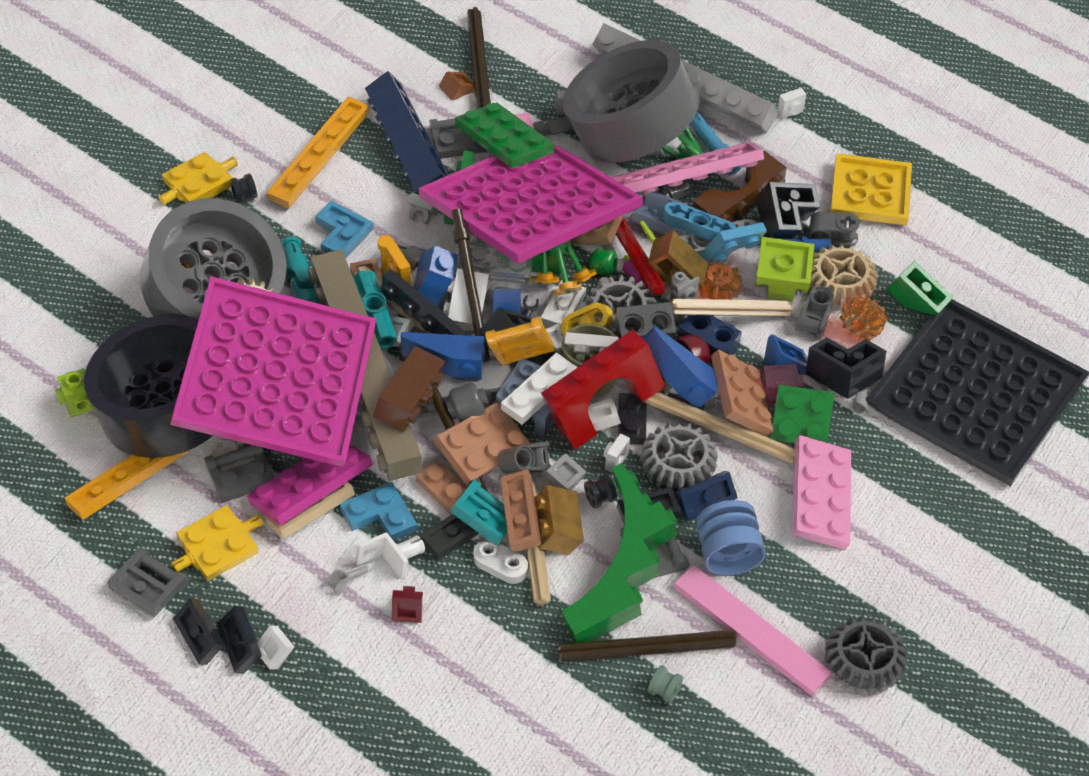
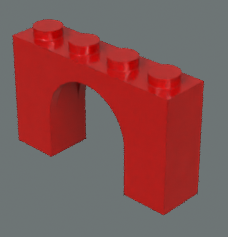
[541,330,665,450]

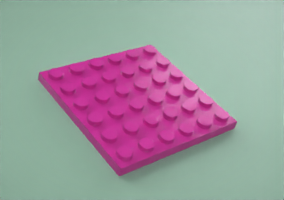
[419,143,642,264]
[171,276,376,467]

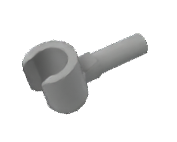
[852,392,888,422]
[328,566,368,593]

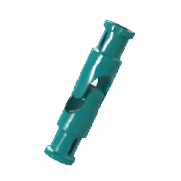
[280,236,319,304]

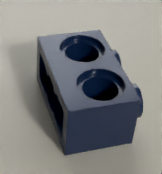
[677,315,742,364]

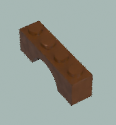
[692,151,787,225]

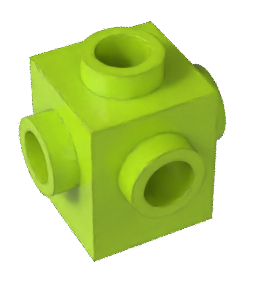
[55,368,93,418]

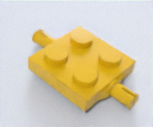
[158,152,238,205]
[171,505,264,582]

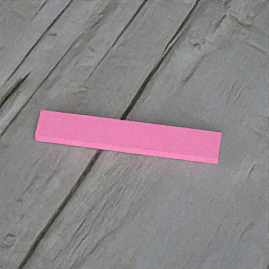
[674,565,832,697]

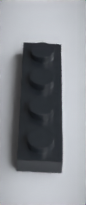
[382,269,467,335]

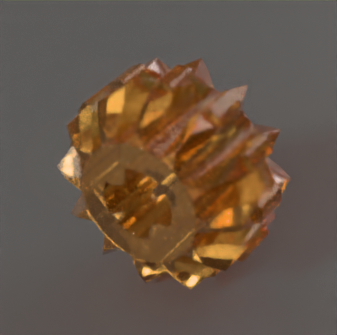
[698,260,742,300]
[839,294,888,341]

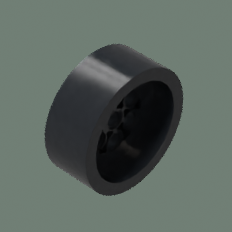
[84,315,214,458]

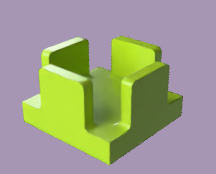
[755,237,814,302]

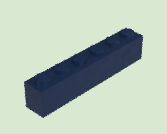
[365,71,448,195]

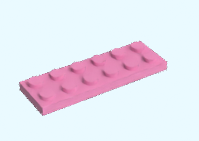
[610,141,764,193]

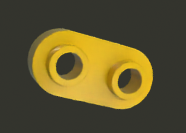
[561,303,613,335]

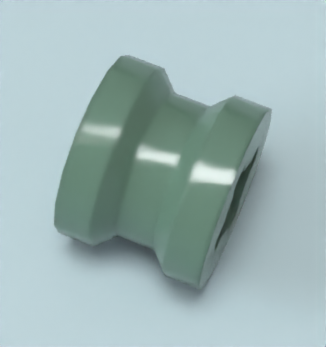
[647,665,684,704]

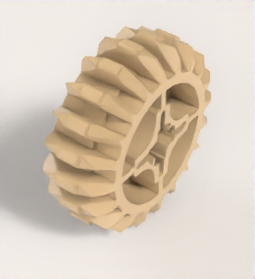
[809,244,878,309]

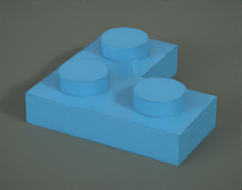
[315,201,373,258]
[700,222,767,267]
[340,482,417,541]

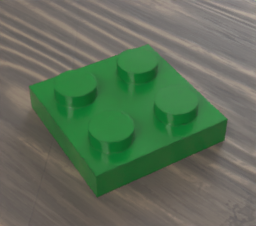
[770,385,835,444]

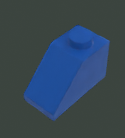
[413,246,458,308]

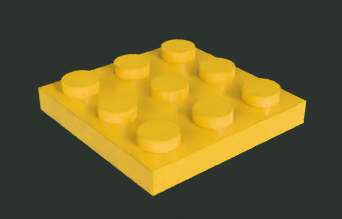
[830,153,912,226]

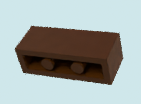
[373,346,445,432]

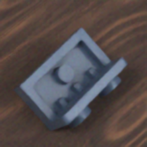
[631,191,691,236]

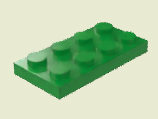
[455,102,554,168]

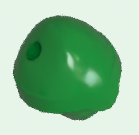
[589,248,618,276]

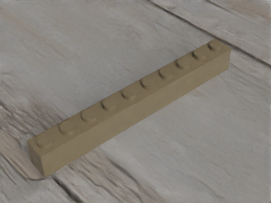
[308,249,422,481]

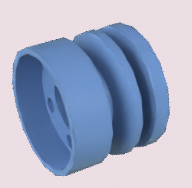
[695,500,766,576]

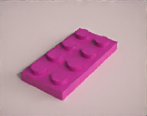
[247,444,373,526]

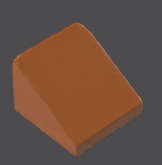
[439,71,475,100]

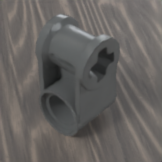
[808,211,860,248]
[795,286,834,339]
[497,441,552,474]

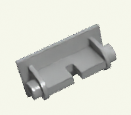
[670,272,699,324]

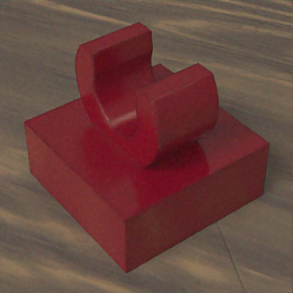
[392,586,423,623]

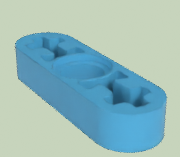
[662,202,736,241]

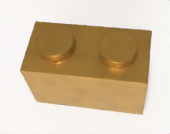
[648,230,708,288]
[534,485,584,555]

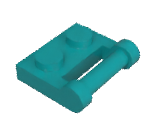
[450,479,508,546]

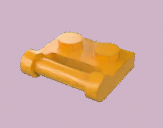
[377,235,411,285]
[485,317,555,365]

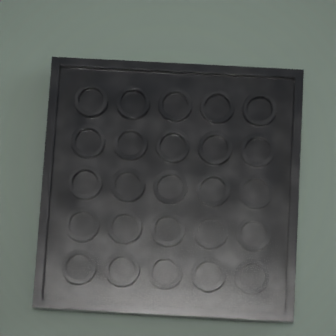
[866,299,1089,487]

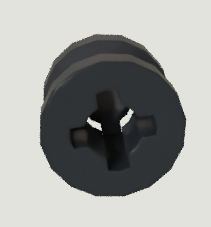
[229,173,258,203]
[584,474,617,509]

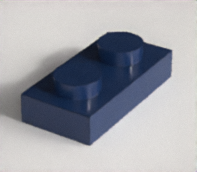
[675,471,738,520]

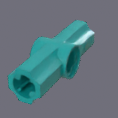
[353,269,397,350]

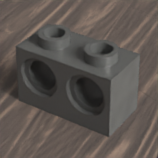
[614,302,676,340]

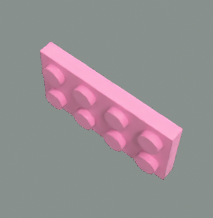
[792,435,851,550]

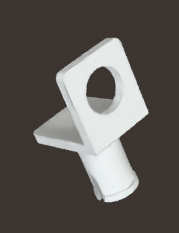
[355,532,425,579]

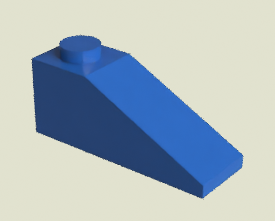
[642,326,718,409]
[400,332,485,380]

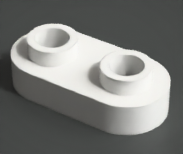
[474,540,528,584]

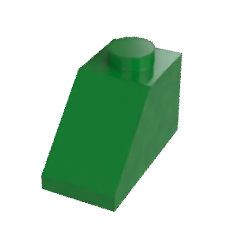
[886,260,953,315]

